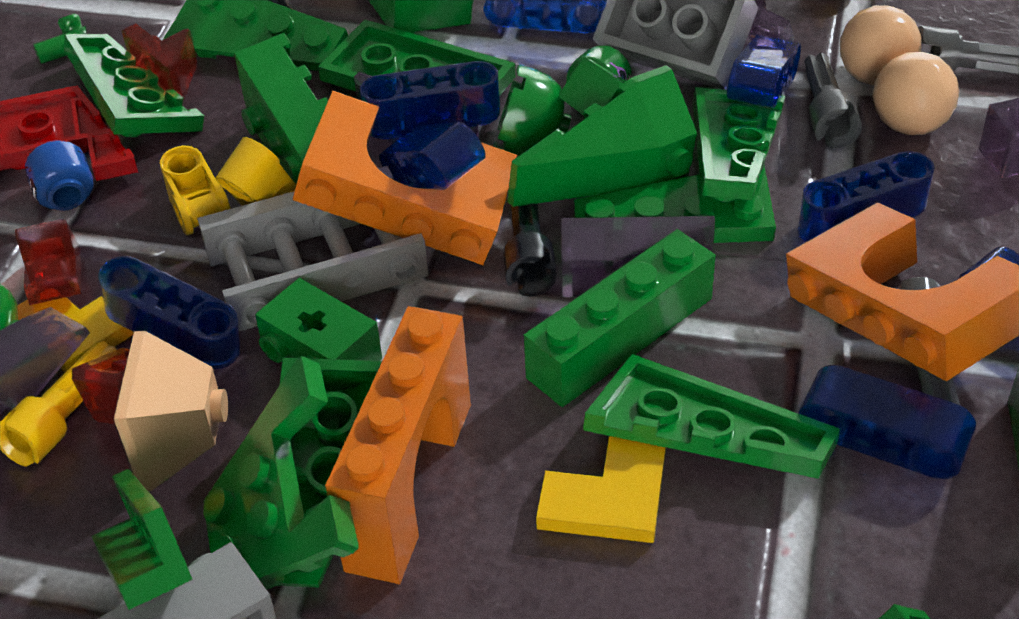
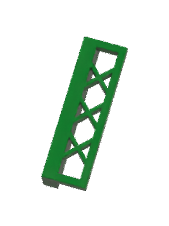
[91,469,193,610]

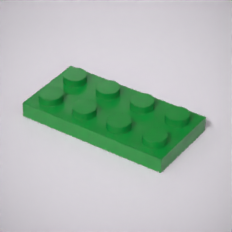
[318,19,516,128]

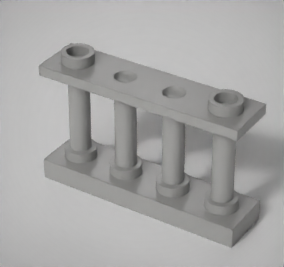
[197,166,429,333]

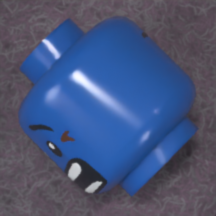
[25,140,94,211]

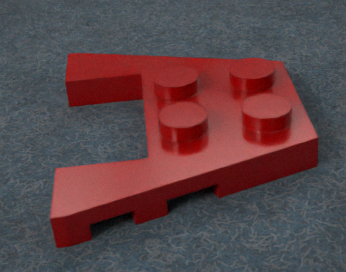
[0,85,138,181]

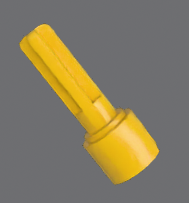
[0,341,119,467]

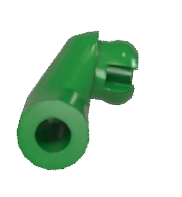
[33,13,87,64]

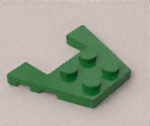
[203,356,359,590]

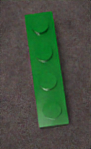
[524,229,716,408]

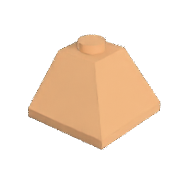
[114,331,228,491]

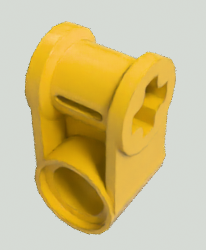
[215,137,296,206]
[160,146,231,236]

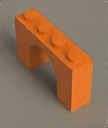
[292,91,517,265]
[786,203,1019,382]
[325,306,471,585]

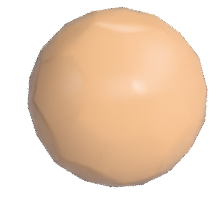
[840,5,921,86]
[872,52,959,135]

